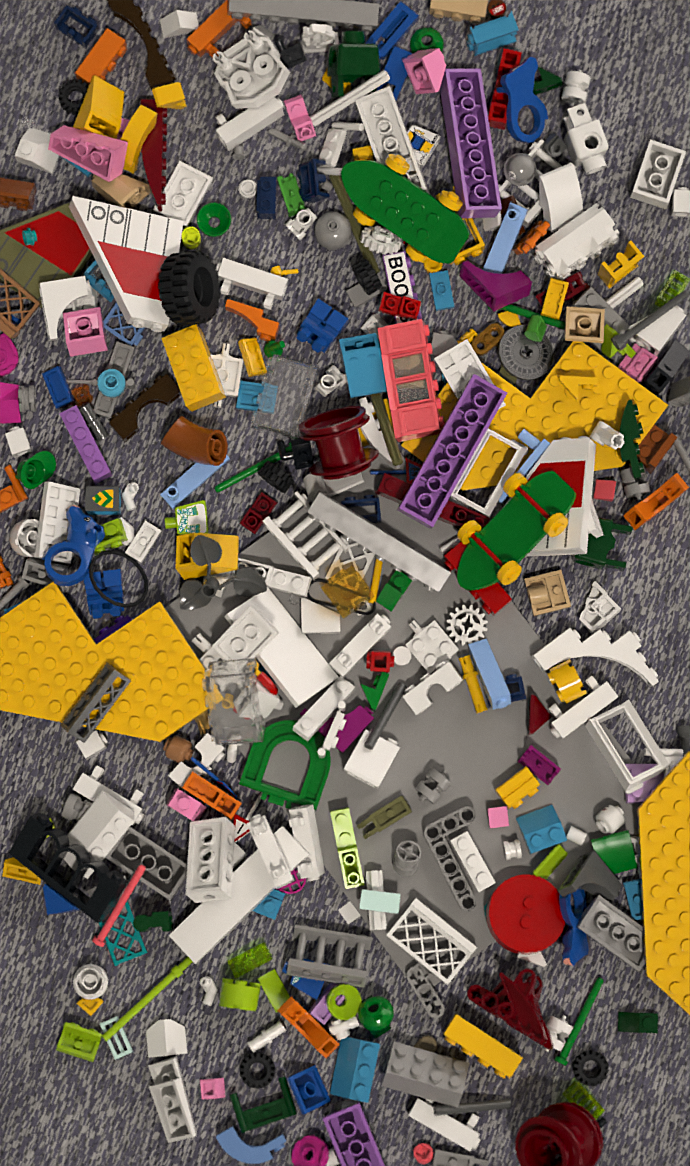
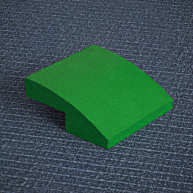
[591,830,637,874]

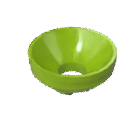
[326,984,361,1020]

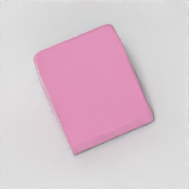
[487,806,509,828]
[200,1078,225,1100]

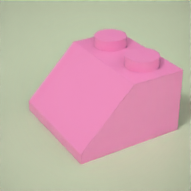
[402,48,446,94]
[63,307,108,357]

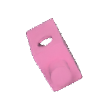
[165,788,207,821]

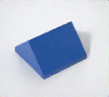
[43,884,80,915]
[287,1065,331,1115]

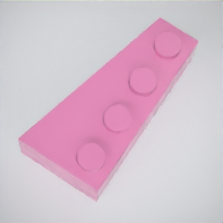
[48,125,128,182]

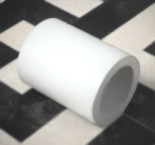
[566,826,587,846]

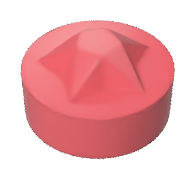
[413,1143,434,1164]

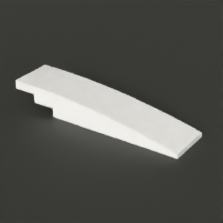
[355,86,430,194]
[169,826,309,964]

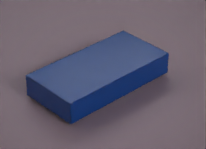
[42,366,74,409]

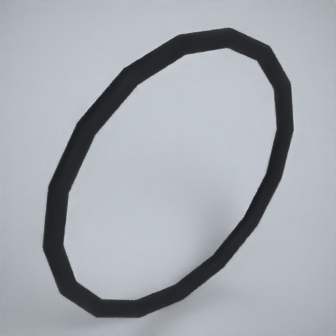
[89,550,148,608]

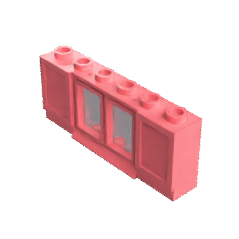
[377,319,445,442]

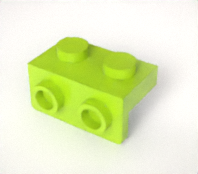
[56,1022,102,1062]

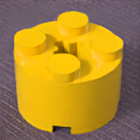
[547,659,587,704]

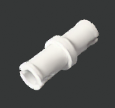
[247,1020,287,1053]

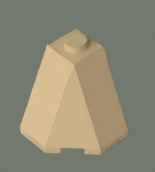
[91,174,151,209]

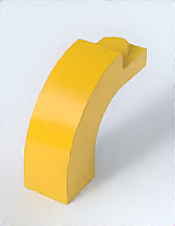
[121,105,157,174]

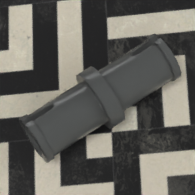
[79,403,109,441]

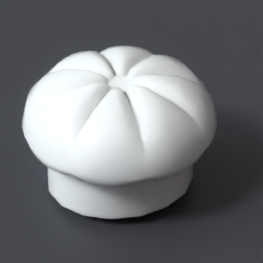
[73,964,108,999]

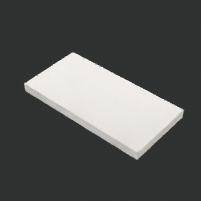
[225,587,339,708]

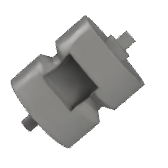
[620,463,650,501]
[415,768,451,804]
[60,793,93,822]
[393,841,421,877]

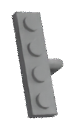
[93,341,136,419]

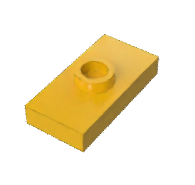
[541,278,569,320]
[238,338,267,377]

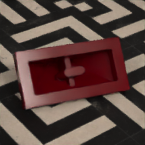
[528,695,552,735]

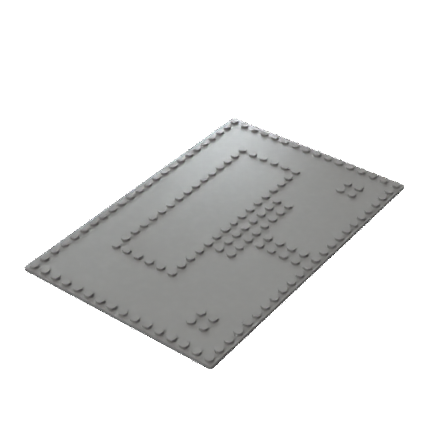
[165,453,642,995]

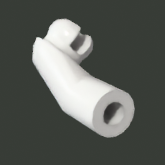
[120,517,134,546]
[200,977,217,1006]

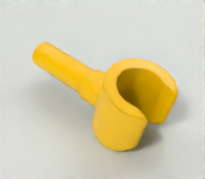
[271,265,298,277]

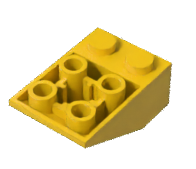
[73,75,124,139]
[176,532,239,580]

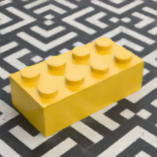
[161,324,226,412]
[443,1014,523,1079]

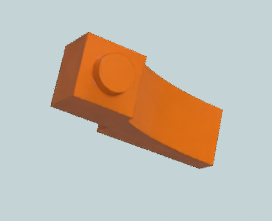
[225,299,280,342]
[182,771,242,820]

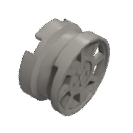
[18,385,37,413]

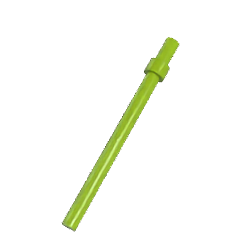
[102,956,193,1042]

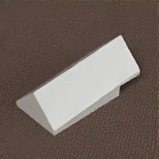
[148,1055,197,1143]

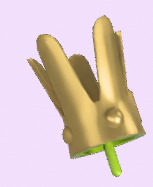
[194,711,218,735]

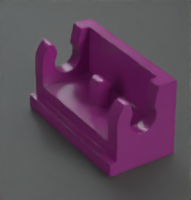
[517,745,561,786]

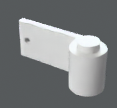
[303,472,364,502]

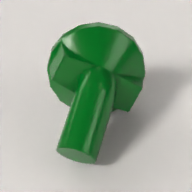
[264,340,285,359]

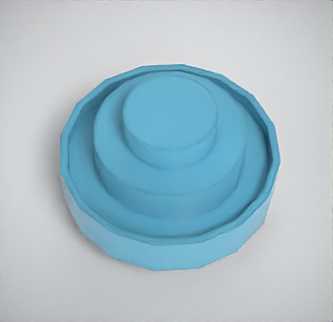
[97,369,126,398]

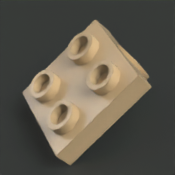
[524,570,571,617]

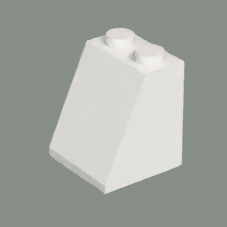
[627,305,686,356]
[344,729,400,790]

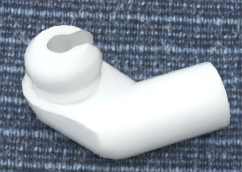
[122,482,139,511]
[226,735,243,763]

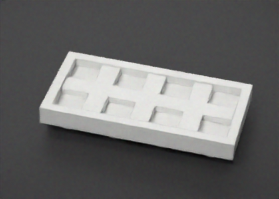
[434,339,506,410]
[35,481,80,564]

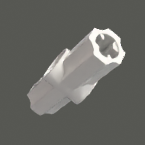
[365,870,387,930]

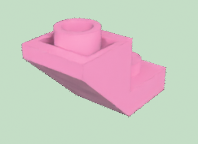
[284,95,316,142]

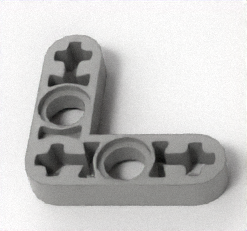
[406,946,457,1018]

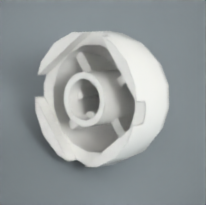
[9,519,39,557]

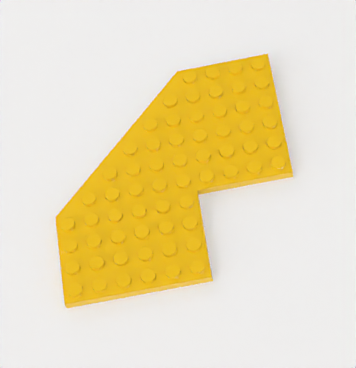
[401,341,668,491]
[0,582,225,742]
[637,751,690,1016]

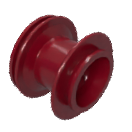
[299,406,379,480]
[515,1102,603,1166]

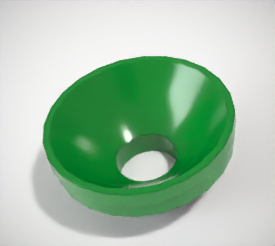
[410,27,444,53]
[197,203,231,237]
[358,996,394,1031]

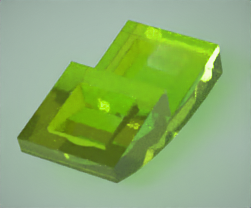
[227,942,273,978]

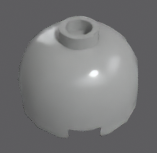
[315,212,352,250]

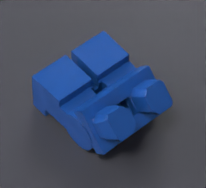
[296,298,349,353]
[84,569,124,619]

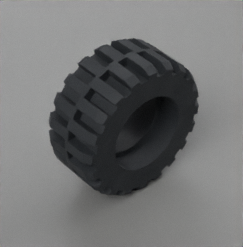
[158,251,220,325]

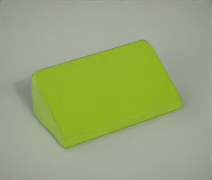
[532,844,568,880]
[257,969,290,1013]

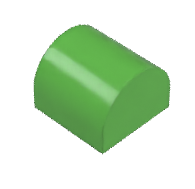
[525,315,547,342]

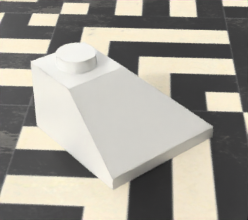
[15,127,59,174]

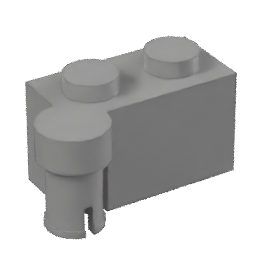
[22,557,71,593]

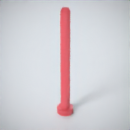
[92,864,145,947]

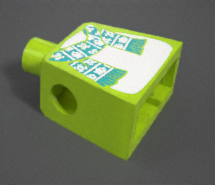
[165,500,209,536]

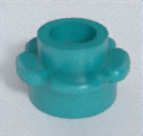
[22,227,37,246]

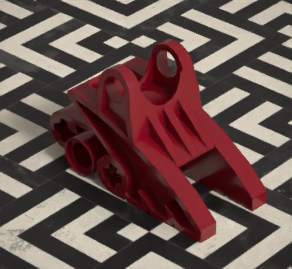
[467,969,554,1051]

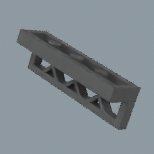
[61,663,131,743]

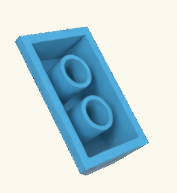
[330,1037,380,1103]

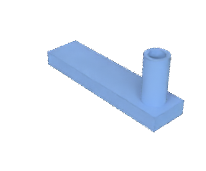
[483,202,529,274]
[498,429,550,506]
[160,455,230,509]

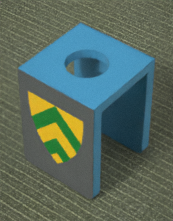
[85,486,121,515]

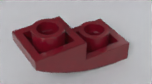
[239,492,278,534]

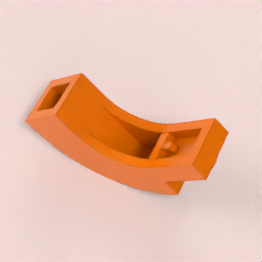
[623,473,689,530]
[277,997,340,1058]

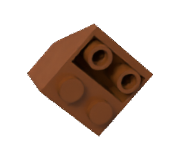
[0,178,37,211]

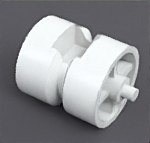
[561,70,591,106]
[545,1015,573,1052]

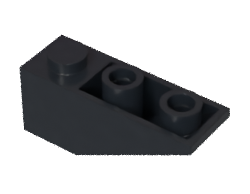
[641,340,690,395]

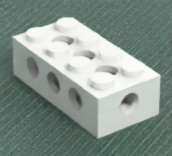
[186,817,235,903]

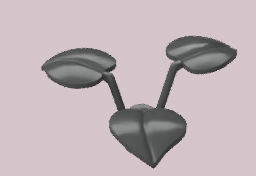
[180,535,267,610]

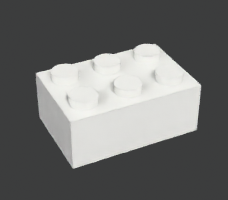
[630,140,686,209]

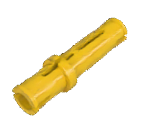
[459,655,488,714]

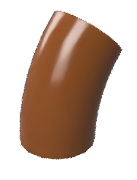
[161,416,228,466]

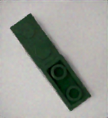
[620,400,645,480]

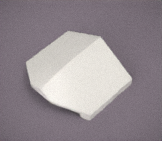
[146,1019,187,1057]

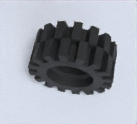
[58,79,89,116]
[351,258,382,295]
[258,461,294,493]
[573,1050,609,1086]
[240,1052,275,1089]

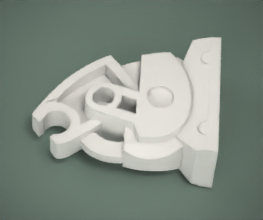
[301,24,339,53]

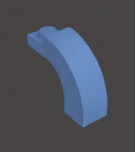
[216,1125,287,1164]

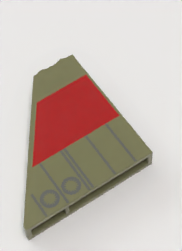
[0,202,92,309]

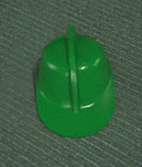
[15,451,56,489]

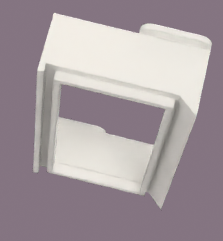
[450,428,528,518]
[585,699,669,794]

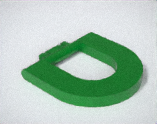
[239,720,331,811]

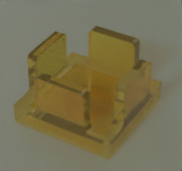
[321,565,375,619]

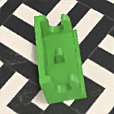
[277,173,306,217]

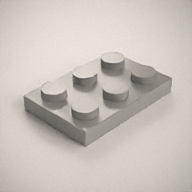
[564,287,630,354]

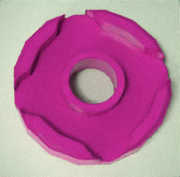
[291,1135,329,1166]

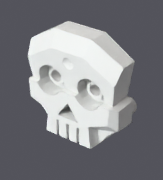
[213,30,290,109]

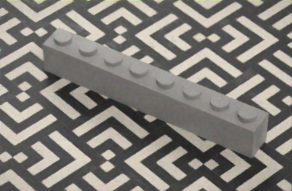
[227,0,379,32]
[307,491,451,592]

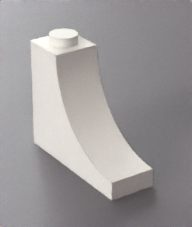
[38,276,91,341]

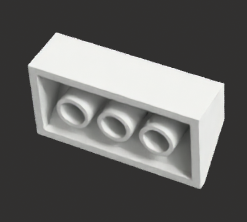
[56,790,134,879]

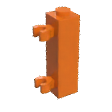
[186,0,252,58]

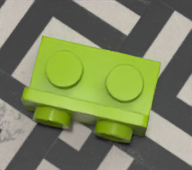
[94,518,128,555]

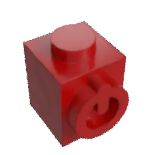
[366,650,395,672]

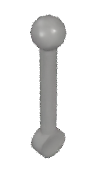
[66,379,98,386]

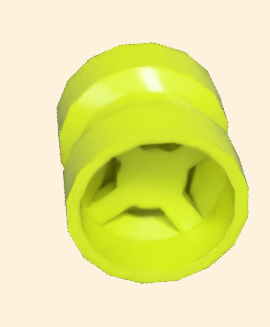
[181,227,201,249]

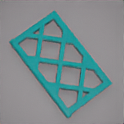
[99,900,147,966]

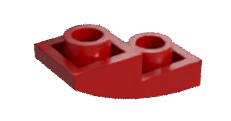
[378,292,421,320]

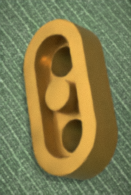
[471,323,505,356]

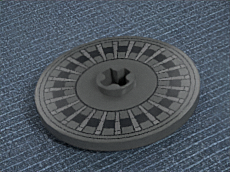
[498,325,553,380]

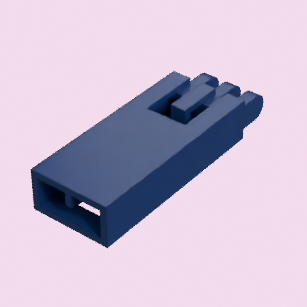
[365,1,419,61]
[377,46,413,102]

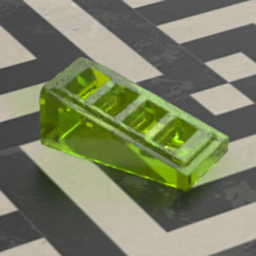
[654,270,690,308]
[562,1081,605,1120]

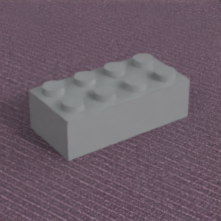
[105,827,187,901]
[382,1041,470,1108]

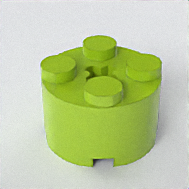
[219,978,261,1011]

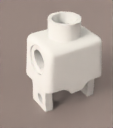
[563,103,609,175]

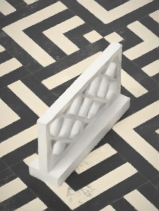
[386,898,477,985]

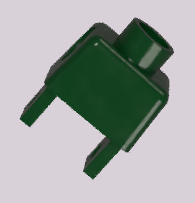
[327,31,380,97]
[572,518,633,571]

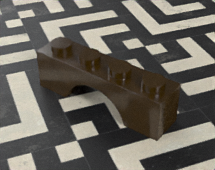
[109,374,181,443]

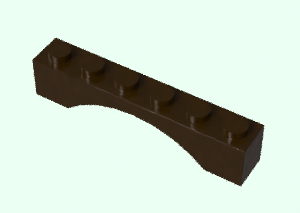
[106,0,176,90]

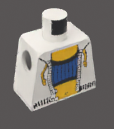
[407,125,440,170]

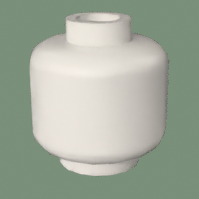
[596,805,625,834]

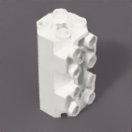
[534,203,619,281]

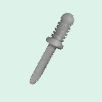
[267,128,307,151]

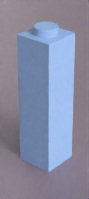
[468,638,511,710]

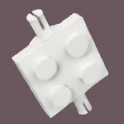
[211,343,244,408]
[405,620,459,674]

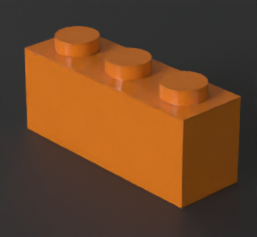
[75,28,127,86]

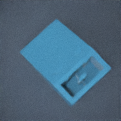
[339,333,387,398]

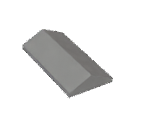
[577,895,645,972]

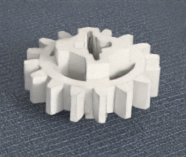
[360,225,402,255]
[446,605,488,646]

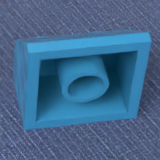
[516,805,567,855]

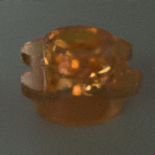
[71,385,93,406]

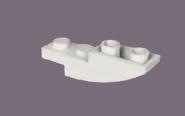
[359,397,400,469]
[231,558,312,597]

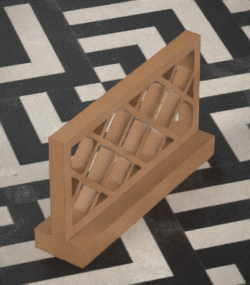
[0,268,41,339]

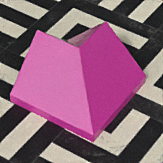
[0,382,21,424]

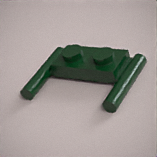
[229,1076,297,1133]

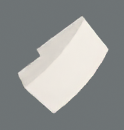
[539,163,583,232]

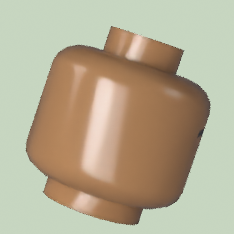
[163,735,194,763]

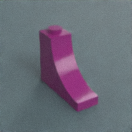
[460,261,532,312]
[300,705,374,753]

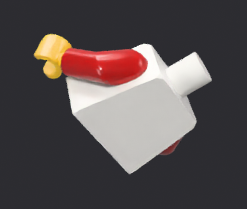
[222,660,283,719]

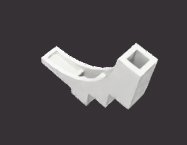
[531,628,659,687]

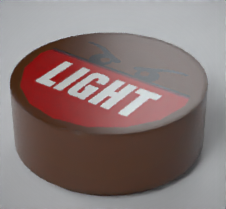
[487,0,506,19]

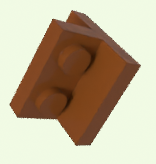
[637,424,678,474]

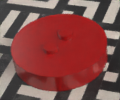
[486,874,565,955]

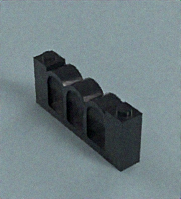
[8,813,128,923]

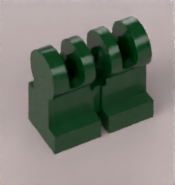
[133,911,173,932]

